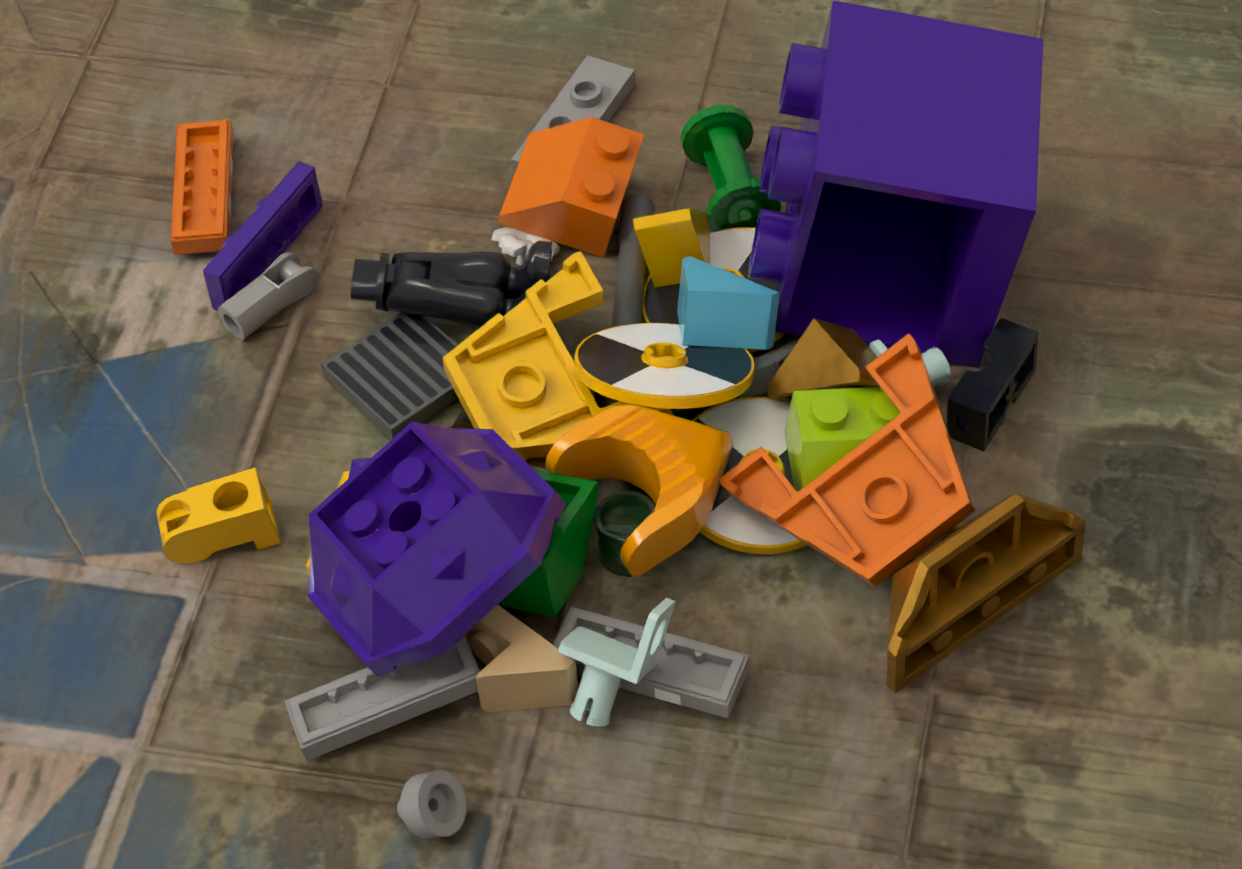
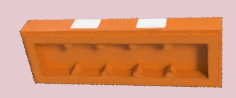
[171,119,234,255]

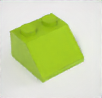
[785,387,900,491]

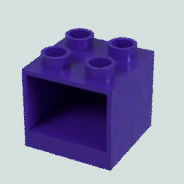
[748,0,1043,368]

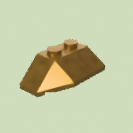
[887,493,1086,693]

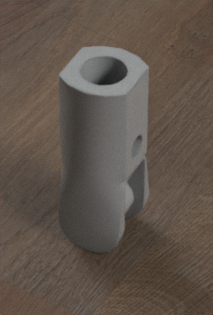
[218,252,319,341]

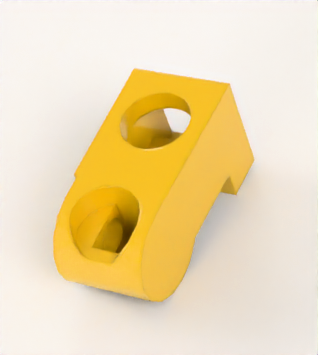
[156,467,281,564]

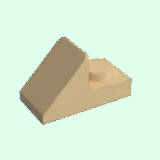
[469,605,579,712]

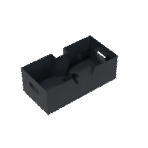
[946,318,1039,452]

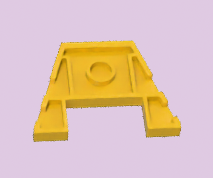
[443,251,674,459]

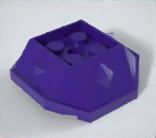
[308,421,566,677]

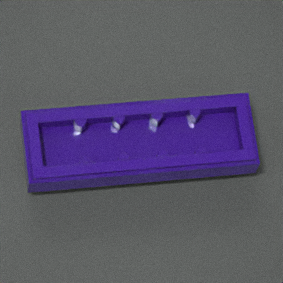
[203,161,323,311]

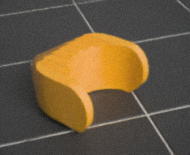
[545,404,732,577]

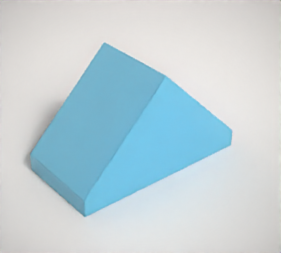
[677,256,780,350]

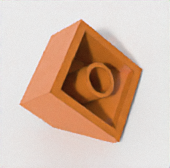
[497,117,645,258]

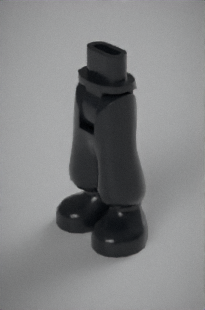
[351,241,552,329]

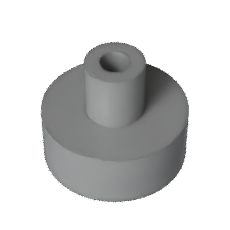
[397,770,467,839]

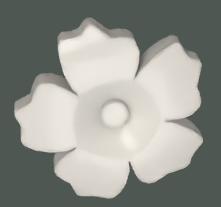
[491,227,560,265]

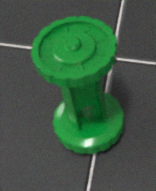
[680,105,781,232]

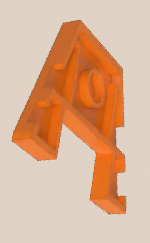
[719,334,975,587]

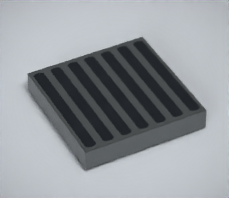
[321,313,459,440]

